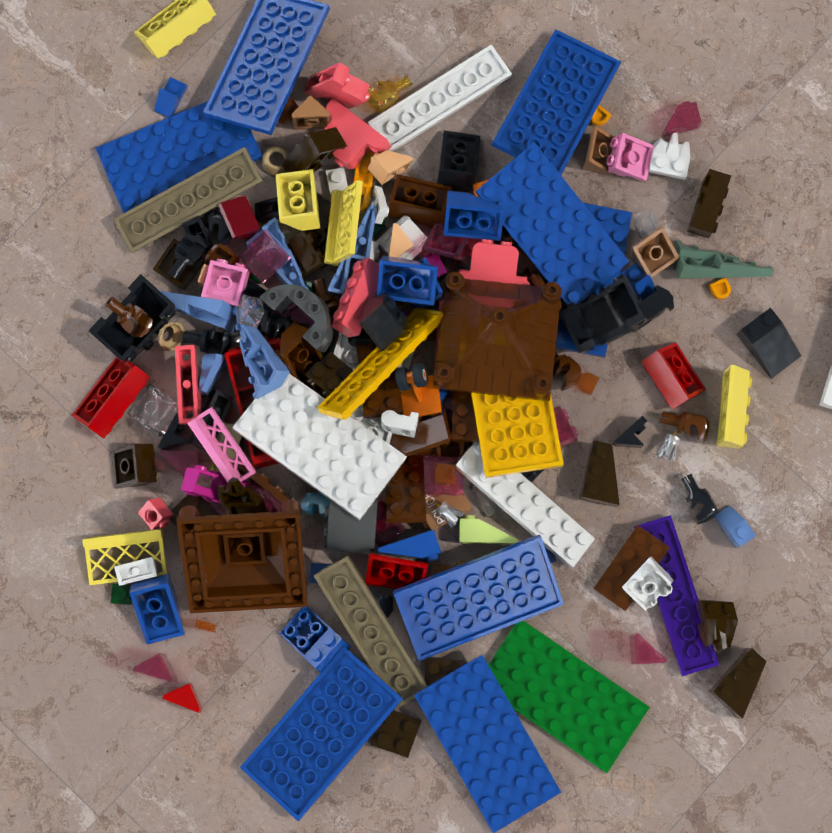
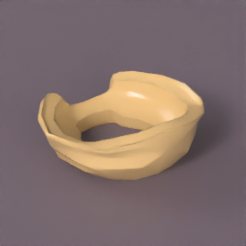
[262,146,289,175]
[158,322,185,351]

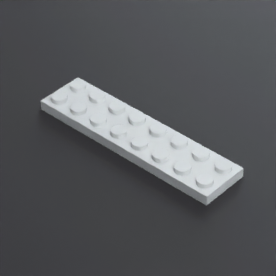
[368,44,512,152]
[454,442,595,569]

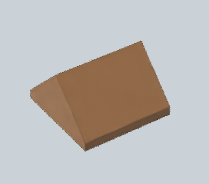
[292,95,331,130]
[583,125,614,175]
[631,226,679,278]

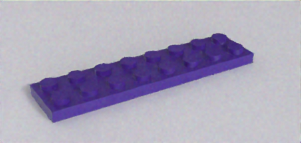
[633,515,720,676]

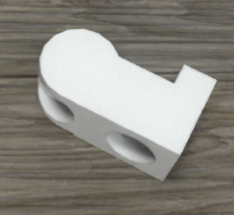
[381,410,419,438]

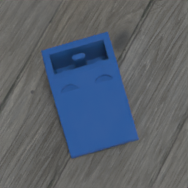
[279,607,351,673]

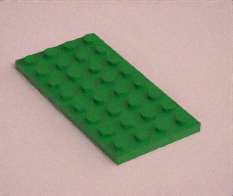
[488,621,650,773]

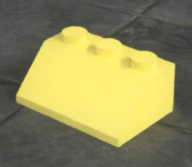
[275,169,320,231]

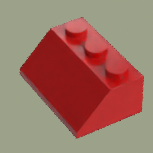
[642,342,707,410]
[365,553,428,589]

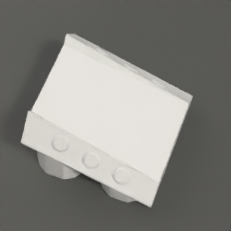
[376,215,430,260]
[622,556,673,611]

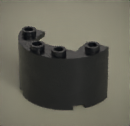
[89,274,176,363]
[559,275,647,354]

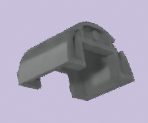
[260,284,334,353]
[324,497,378,554]

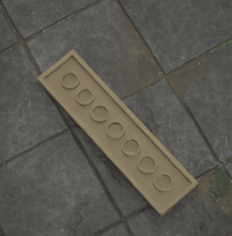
[114,147,264,253]
[314,555,428,709]

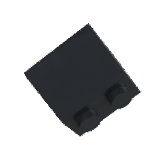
[360,292,407,351]

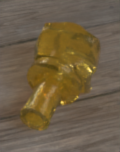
[367,75,412,112]

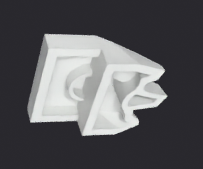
[649,133,690,180]

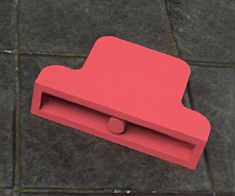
[304,62,370,109]
[324,98,392,169]
[459,239,530,285]
[175,345,203,425]

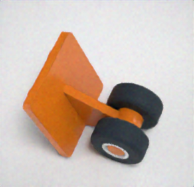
[395,363,442,417]

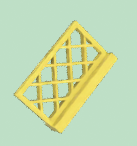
[324,180,363,267]
[82,529,168,585]

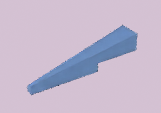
[327,205,377,298]
[245,217,309,290]
[160,291,234,334]
[232,306,290,399]

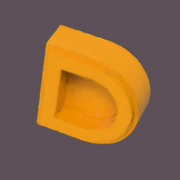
[590,105,612,127]
[708,277,731,300]

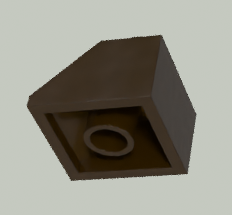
[111,444,157,489]

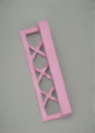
[188,407,256,482]

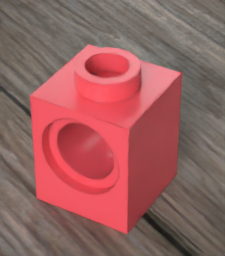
[138,498,174,530]

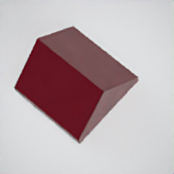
[218,195,260,239]

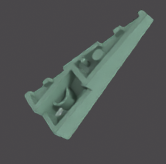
[674,240,773,278]

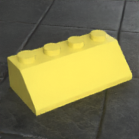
[134,0,216,58]
[717,365,752,449]

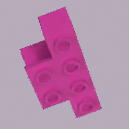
[181,465,258,503]

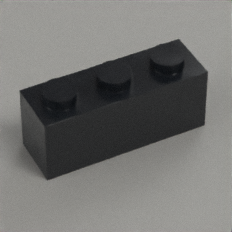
[188,390,234,451]

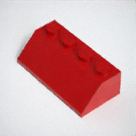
[71,357,150,439]

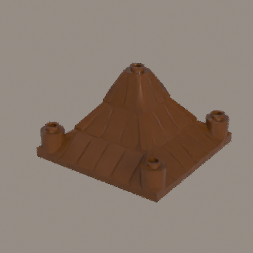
[433,272,562,401]
[176,500,308,613]

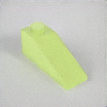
[459,515,518,545]

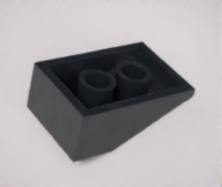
[437,130,481,191]
[736,307,801,379]

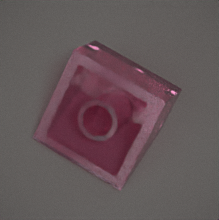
[554,406,579,450]

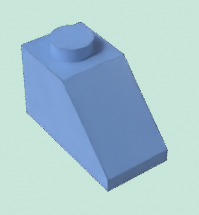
[714,506,756,548]

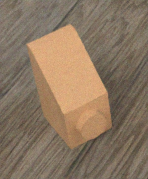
[367,150,414,184]

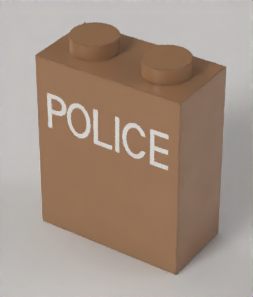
[422,475,472,531]

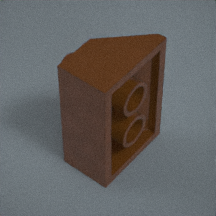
[388,174,452,229]
[280,322,323,386]
[391,408,452,456]

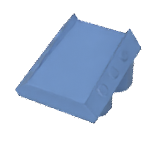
[199,354,227,397]

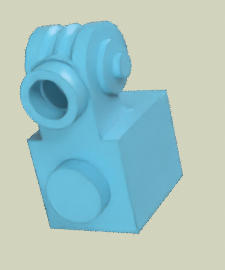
[300,492,330,521]

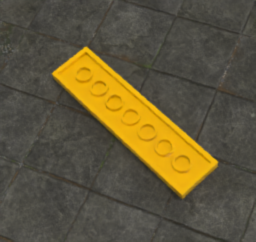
[317,307,444,420]

